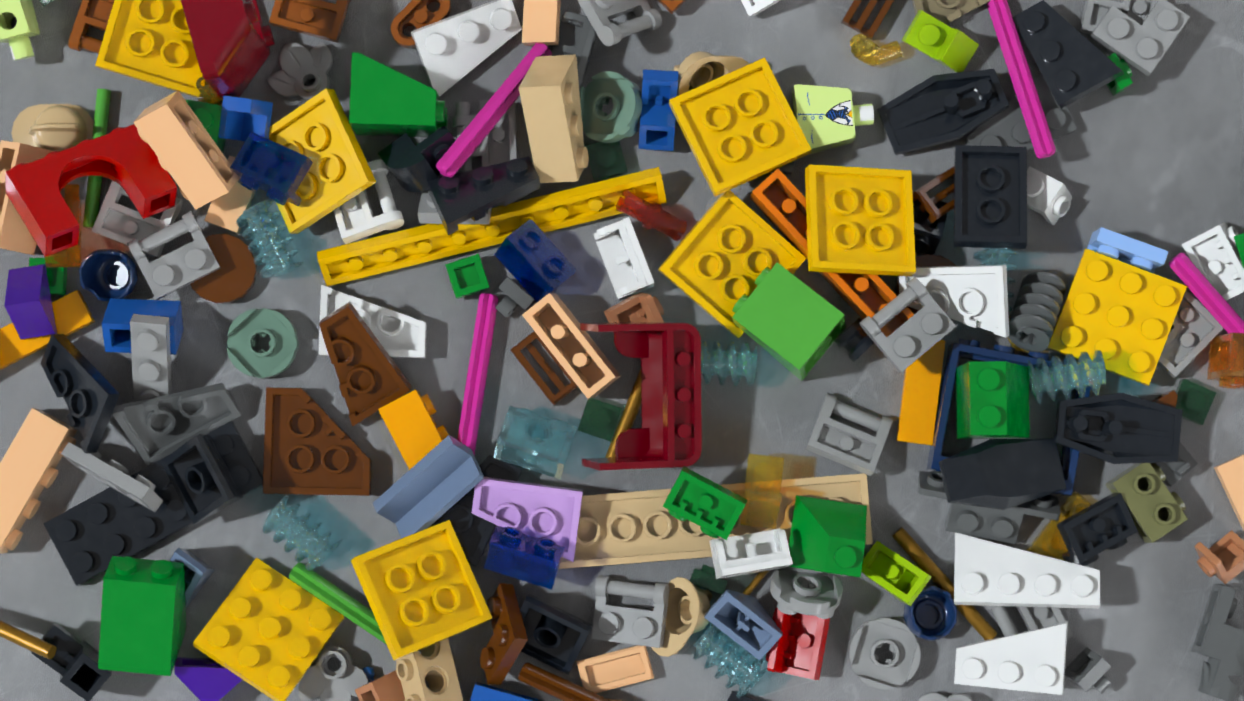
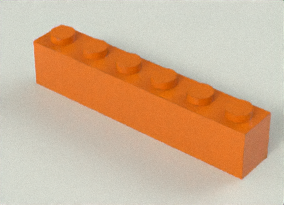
[750,168,914,337]

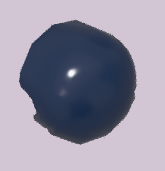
[79,249,138,302]
[903,585,957,641]

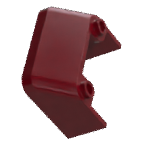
[181,0,275,99]
[580,322,702,471]

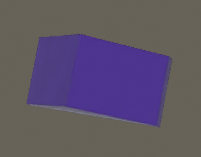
[4,264,57,339]
[174,657,243,701]

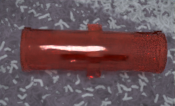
[616,190,687,241]

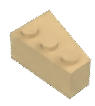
[519,54,589,183]

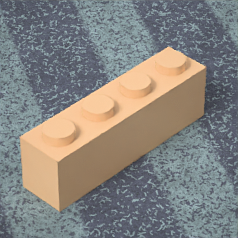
[0,408,77,554]

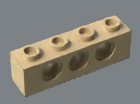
[396,638,463,701]

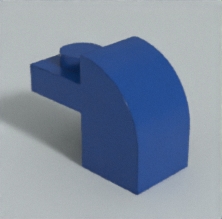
[638,69,679,151]

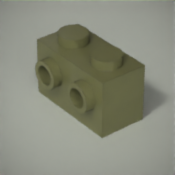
[1105,463,1188,543]

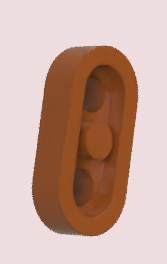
[391,0,451,49]

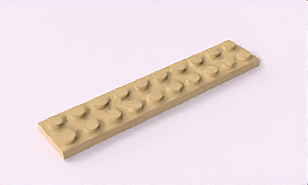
[515,473,873,572]

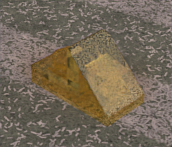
[740,454,784,529]

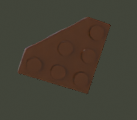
[263,387,372,496]

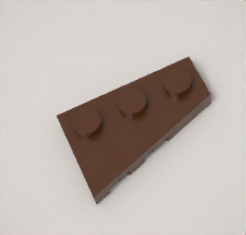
[319,302,411,427]

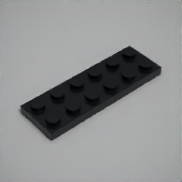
[43,421,263,586]

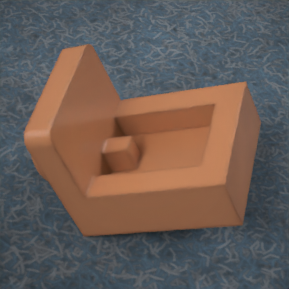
[604,292,664,333]
[1194,530,1244,585]

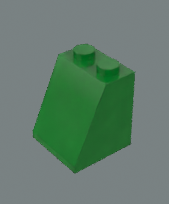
[349,52,448,137]
[956,361,1030,439]
[98,556,187,676]

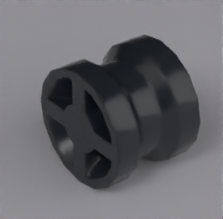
[834,317,874,362]

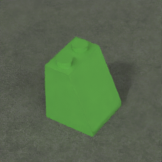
[732,262,846,381]

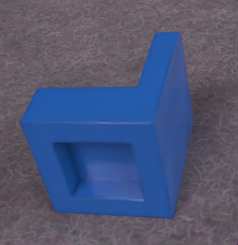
[219,95,273,144]

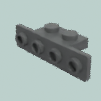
[918,471,1060,544]

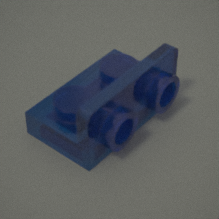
[230,132,313,206]
[494,220,576,302]
[484,526,565,590]

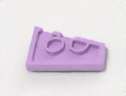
[471,477,583,562]

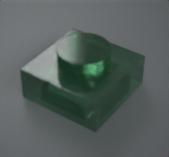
[585,141,628,182]
[1175,379,1216,426]
[577,398,622,442]
[689,564,728,594]

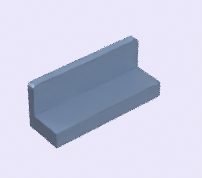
[373,435,484,539]

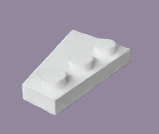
[411,0,522,97]
[899,265,1009,338]
[319,285,427,358]
[954,622,1068,695]

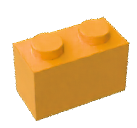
[378,390,449,470]

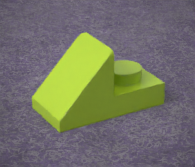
[901,10,979,73]
[861,541,931,606]

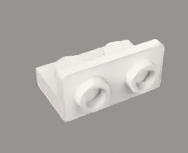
[1182,222,1244,301]

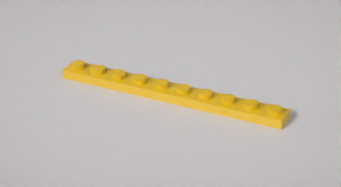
[317,167,667,287]

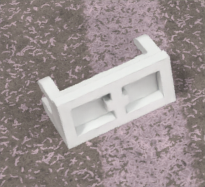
[593,217,654,300]
[709,528,793,580]

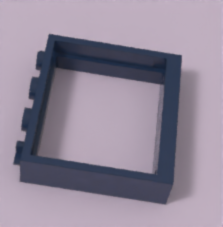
[926,338,1094,496]

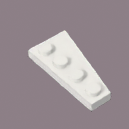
[954,532,1100,609]

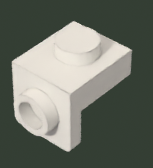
[1027,167,1072,225]

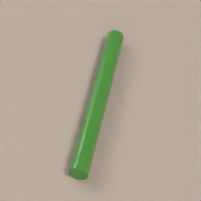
[83,89,111,229]

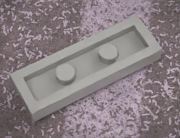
[130,314,172,402]
[61,442,163,512]

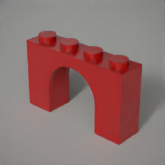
[5,124,177,257]

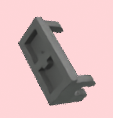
[552,11,597,90]

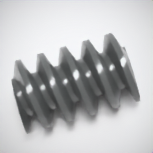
[1008,272,1066,352]

